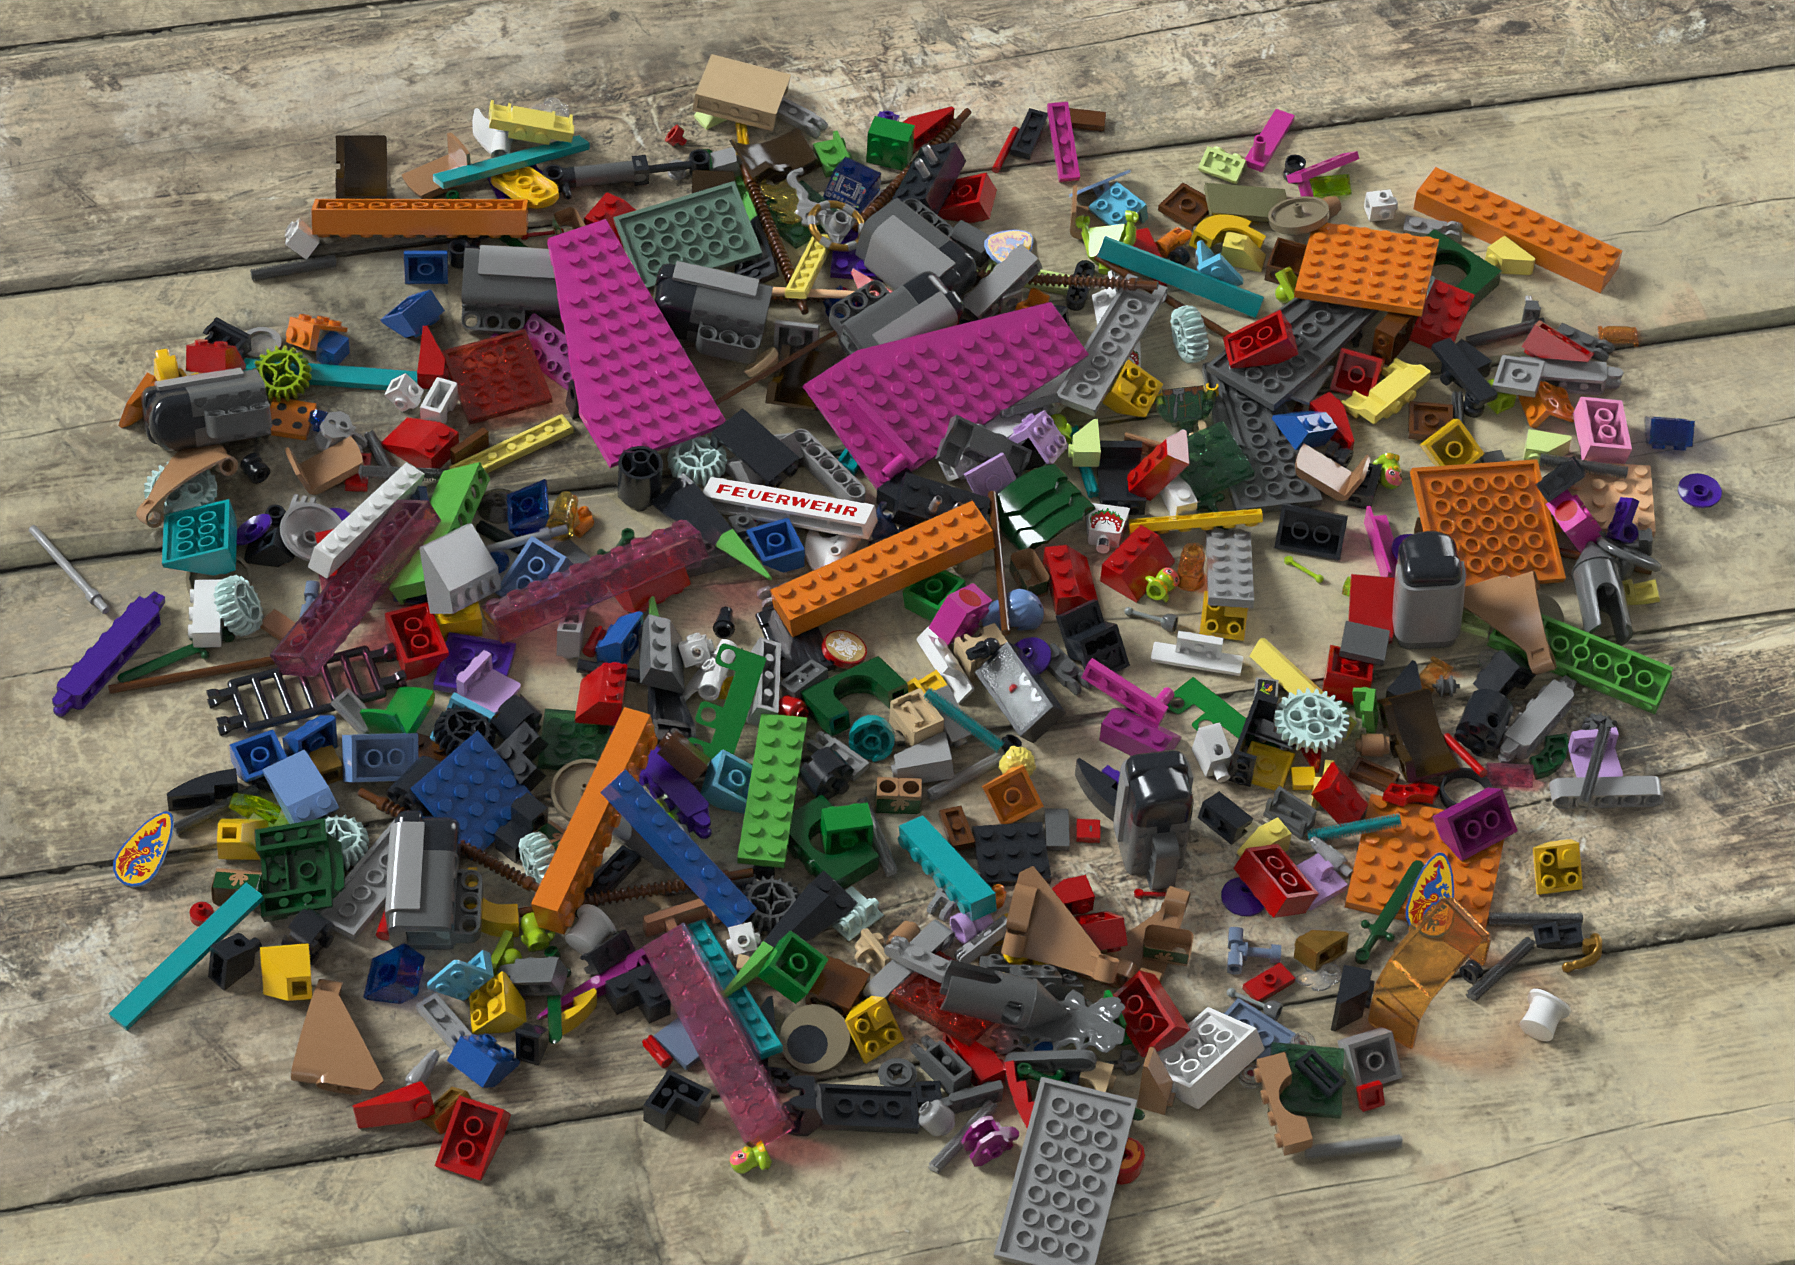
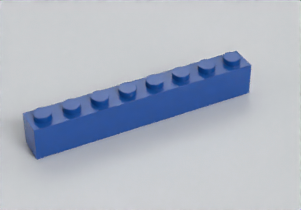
[600,769,757,928]

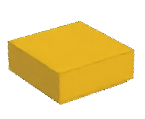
[1290,766,1315,790]

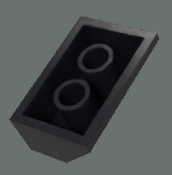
[1274,503,1348,560]

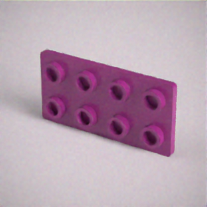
[509,313,572,391]

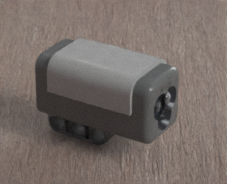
[461,245,561,336]

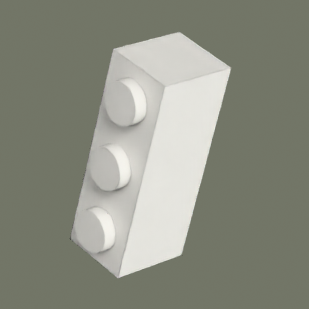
[188,580,223,647]

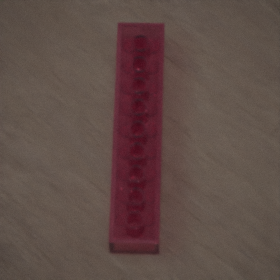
[270,499,442,677]
[480,520,708,644]
[642,922,796,1148]

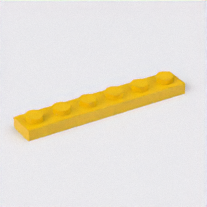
[1129,509,1263,534]

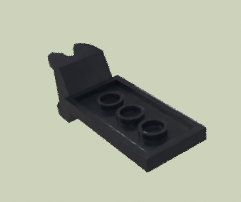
[779,1075,920,1136]

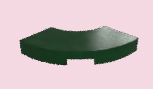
[1529,733,1569,780]

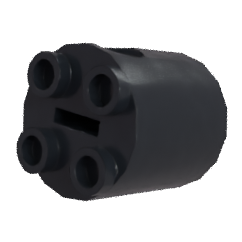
[618,446,663,511]
[1454,689,1513,756]
[386,756,441,816]

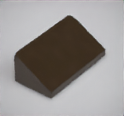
[692,170,735,194]

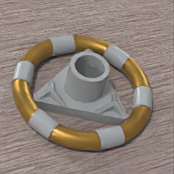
[807,200,865,252]

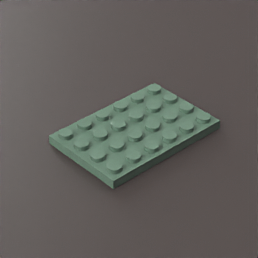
[614,181,762,291]

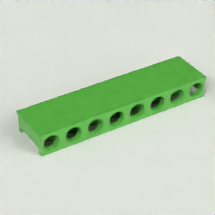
[389,462,490,605]
[1487,614,1673,715]

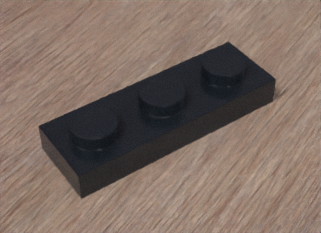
[1010,108,1048,160]

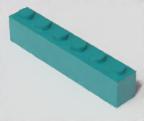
[898,815,997,921]

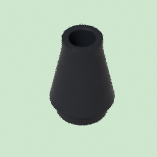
[713,606,735,639]

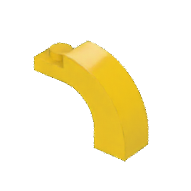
[1189,215,1266,250]
[465,867,519,937]

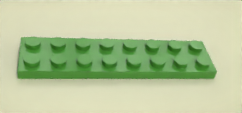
[737,713,807,868]

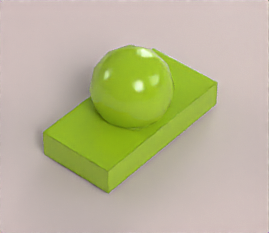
[1275,266,1298,304]
[491,930,523,978]

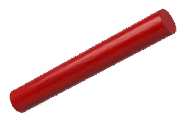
[991,126,1019,173]
[1443,733,1487,778]

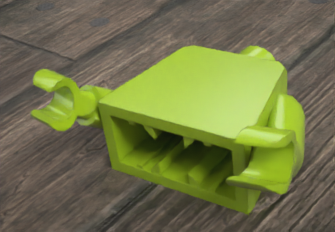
[1075,210,1139,275]

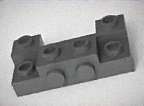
[935,415,1032,478]
[665,512,760,578]
[979,954,1084,999]

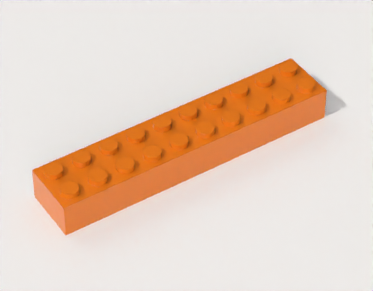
[1413,167,1623,293]
[311,199,528,238]
[770,501,995,637]
[531,707,658,935]

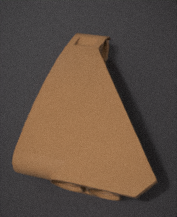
[136,444,238,528]
[1463,571,1557,675]
[1001,866,1120,983]
[1077,886,1191,989]
[291,979,384,1095]

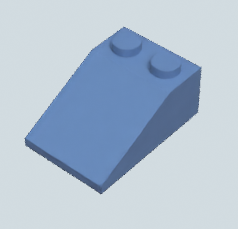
[495,536,575,615]
[342,733,418,782]
[262,749,339,824]

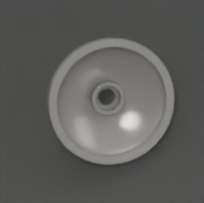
[280,502,342,562]

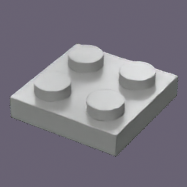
[1492,355,1545,397]

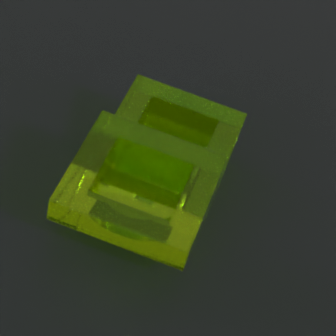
[229,793,281,825]

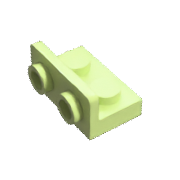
[1198,146,1247,185]

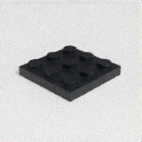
[972,822,1052,888]

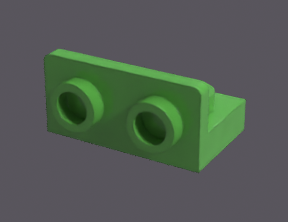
[813,131,852,178]
[1353,687,1379,734]

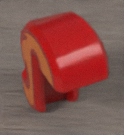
[1116,1137,1145,1185]

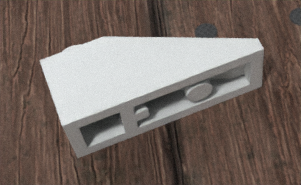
[1159,475,1198,516]

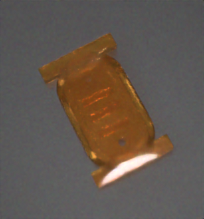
[1598,326,1639,347]
[1419,656,1454,694]

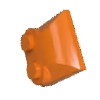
[118,372,157,428]
[982,764,1044,824]

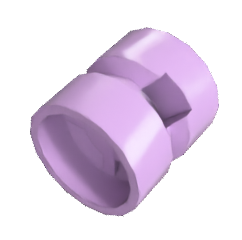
[950,912,993,945]

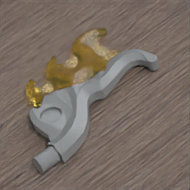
[761,168,834,227]

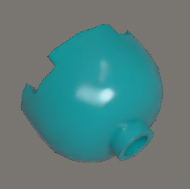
[849,715,895,762]

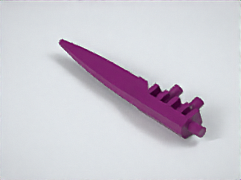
[537,932,691,1020]

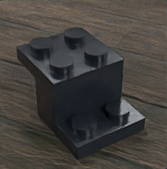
[1056,599,1130,672]

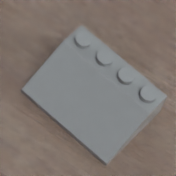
[419,523,501,614]

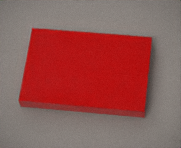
[1348,574,1395,644]

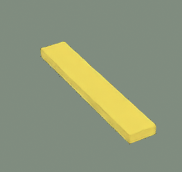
[785,234,831,299]
[449,414,574,473]
[1249,638,1357,741]

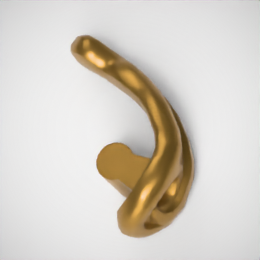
[1561,933,1602,973]

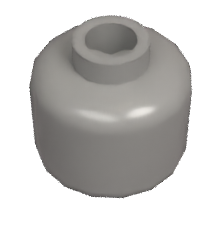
[919,1100,955,1136]

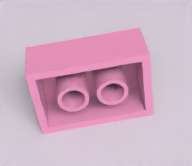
[1573,397,1632,464]

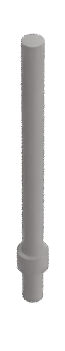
[486,524,568,554]
[29,525,110,614]

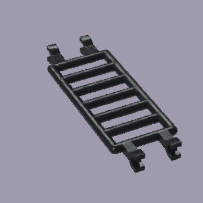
[206,643,407,736]

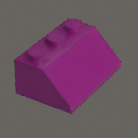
[1099,707,1182,756]
[1432,788,1518,861]

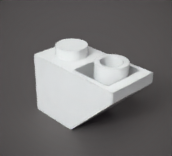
[285,218,319,260]

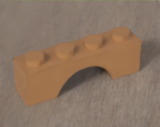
[1253,1052,1313,1156]

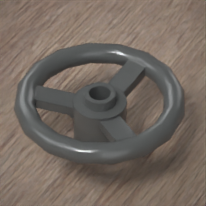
[1596,536,1662,581]

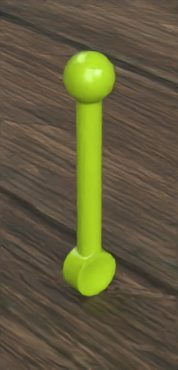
[1284,556,1324,583]

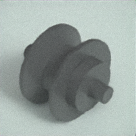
[1432,675,1460,697]

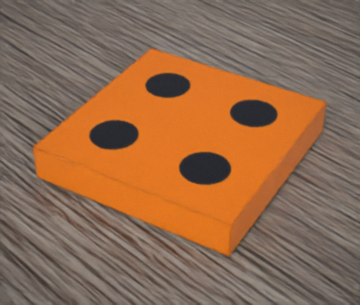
[270,397,317,441]

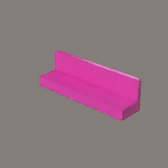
[1364,506,1398,578]

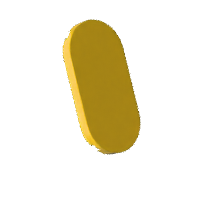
[491,166,559,208]

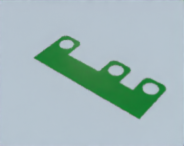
[688,643,767,760]
[1167,677,1276,748]

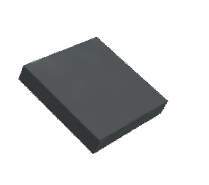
[1339,621,1390,666]

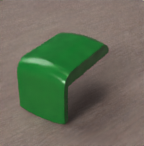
[359,687,435,734]

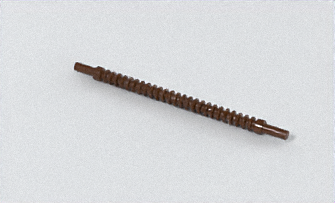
[851,108,972,232]
[740,163,809,315]
[976,269,1159,291]
[358,788,540,892]
[518,868,754,917]

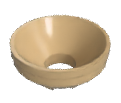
[744,347,779,380]

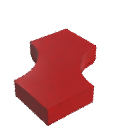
[1382,781,1440,807]

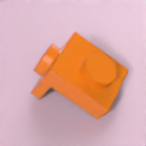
[1015,288,1050,311]

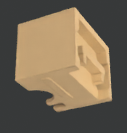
[953,623,1008,683]
[889,688,944,747]

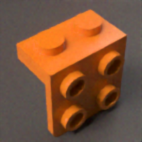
[286,314,348,351]
[1518,381,1574,429]

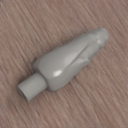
[1309,837,1353,878]
[405,1049,440,1086]

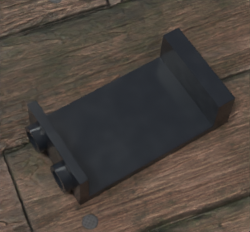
[710,408,800,488]
[1097,440,1146,515]
[1535,456,1587,503]
[1228,691,1279,787]

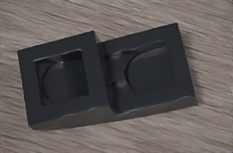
[1532,921,1584,949]

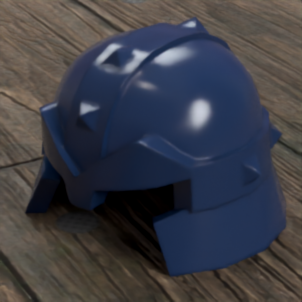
[871,502,909,540]

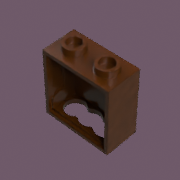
[1264,237,1307,284]
[1371,312,1415,366]
[657,730,711,783]
[805,955,870,1020]

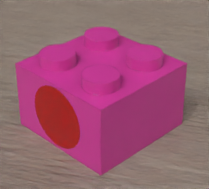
[1546,489,1602,553]
[929,583,992,645]

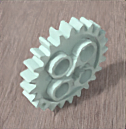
[144,462,217,514]
[1274,688,1350,753]

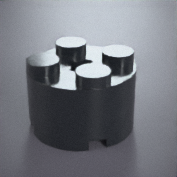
[490,694,543,741]
[799,747,854,800]
[281,907,335,965]

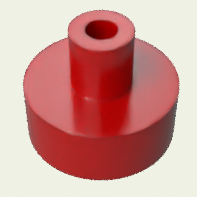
[665,125,687,146]
[189,902,214,927]

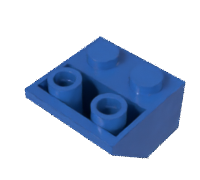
[447,1033,521,1088]

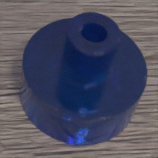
[308,410,330,432]
[490,550,510,573]

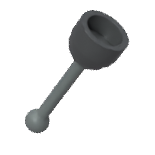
[1124,607,1179,633]
[1227,988,1283,1021]

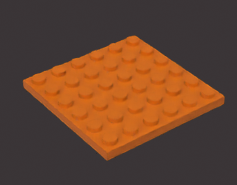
[1294,222,1439,317]
[1410,459,1566,587]
[1344,794,1505,939]

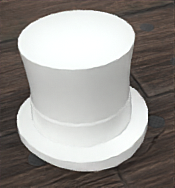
[565,904,617,955]
[1519,989,1571,1041]

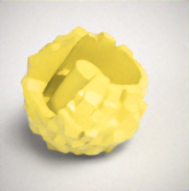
[999,746,1036,776]

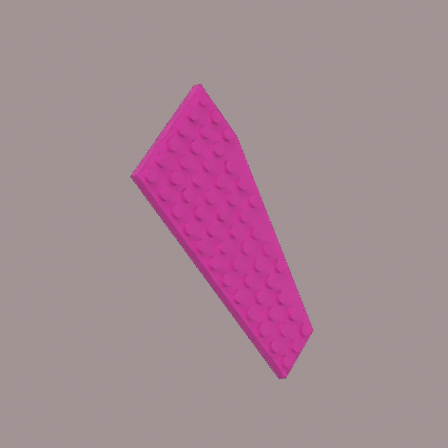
[547,219,726,468]
[803,302,1089,490]

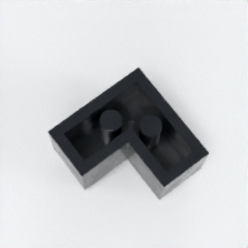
[1473,649,1536,697]
[495,721,549,792]
[495,792,548,864]
[605,963,671,1024]
[643,1069,711,1132]

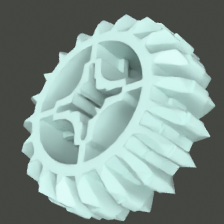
[1170,305,1209,364]
[667,435,727,487]
[213,575,264,637]
[318,814,369,871]
[519,831,556,884]

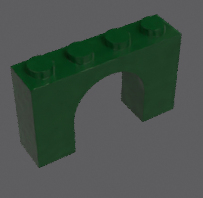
[1426,229,1502,312]
[800,656,908,737]
[788,795,879,890]

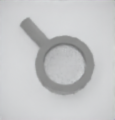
[245,327,282,359]

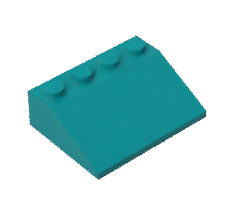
[162,499,237,575]

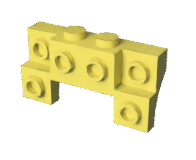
[488,100,574,145]
[1341,357,1431,424]

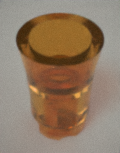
[1176,543,1205,591]

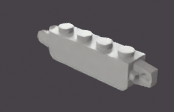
[1520,356,1624,395]
[1498,675,1577,765]

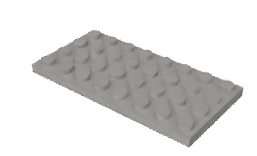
[994,1077,1137,1265]

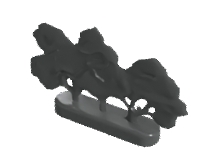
[990,990,1125,1073]

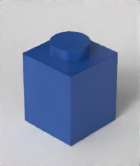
[316,331,350,365]

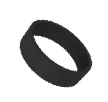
[1440,768,1492,808]

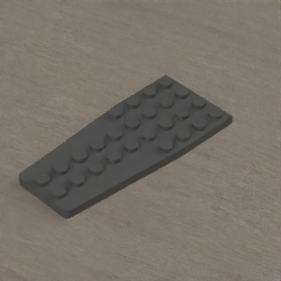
[1206,298,1380,411]
[1202,362,1322,512]

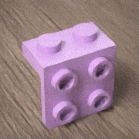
[1008,410,1068,465]
[456,650,521,715]
[1568,727,1623,777]

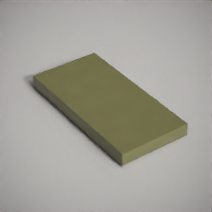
[1204,183,1287,222]

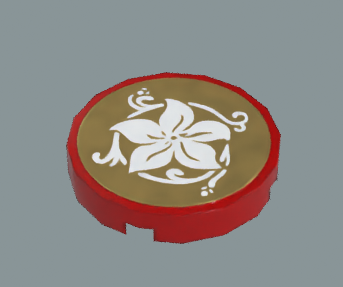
[822,630,867,669]

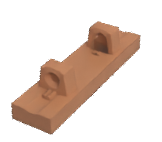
[643,898,722,937]

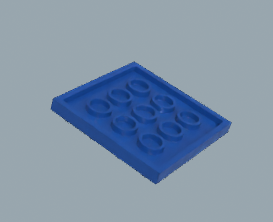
[410,731,535,861]

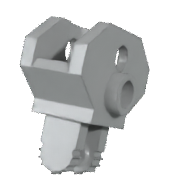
[314,411,368,453]

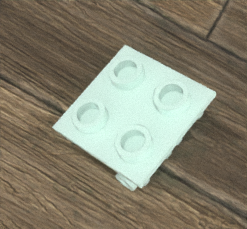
[832,886,884,941]

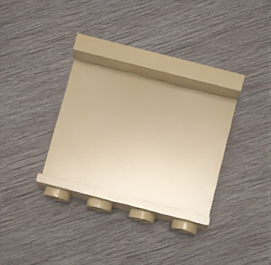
[692,54,791,131]

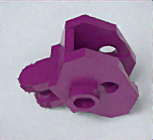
[961,1116,1020,1167]

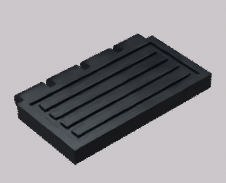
[755,605,835,678]

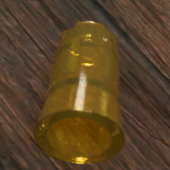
[544,491,579,541]

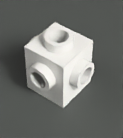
[1364,189,1398,222]
[384,373,424,412]
[939,455,978,481]
[678,633,715,668]
[726,922,762,959]

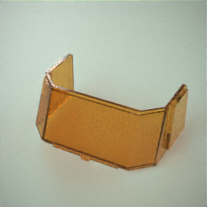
[1368,897,1492,1049]

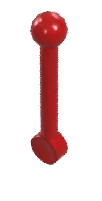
[521,228,564,240]
[1134,889,1166,899]

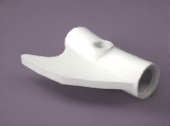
[472,108,513,158]
[805,529,861,571]
[683,639,737,701]

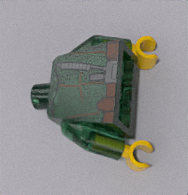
[1154,383,1219,438]

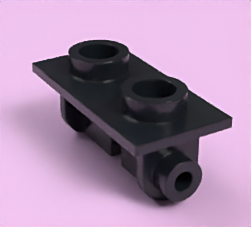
[1249,717,1297,751]

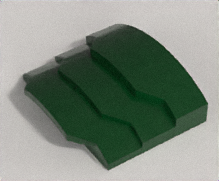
[986,464,1096,551]
[255,818,345,922]

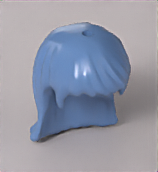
[981,589,1044,631]

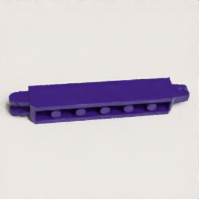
[52,591,166,717]
[609,727,712,839]

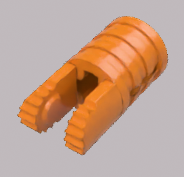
[1155,227,1193,258]

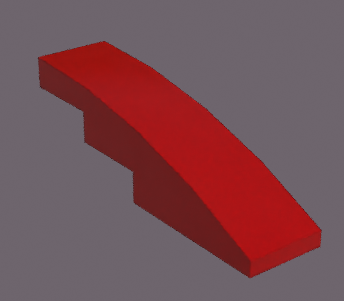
[1004,1060,1035,1129]

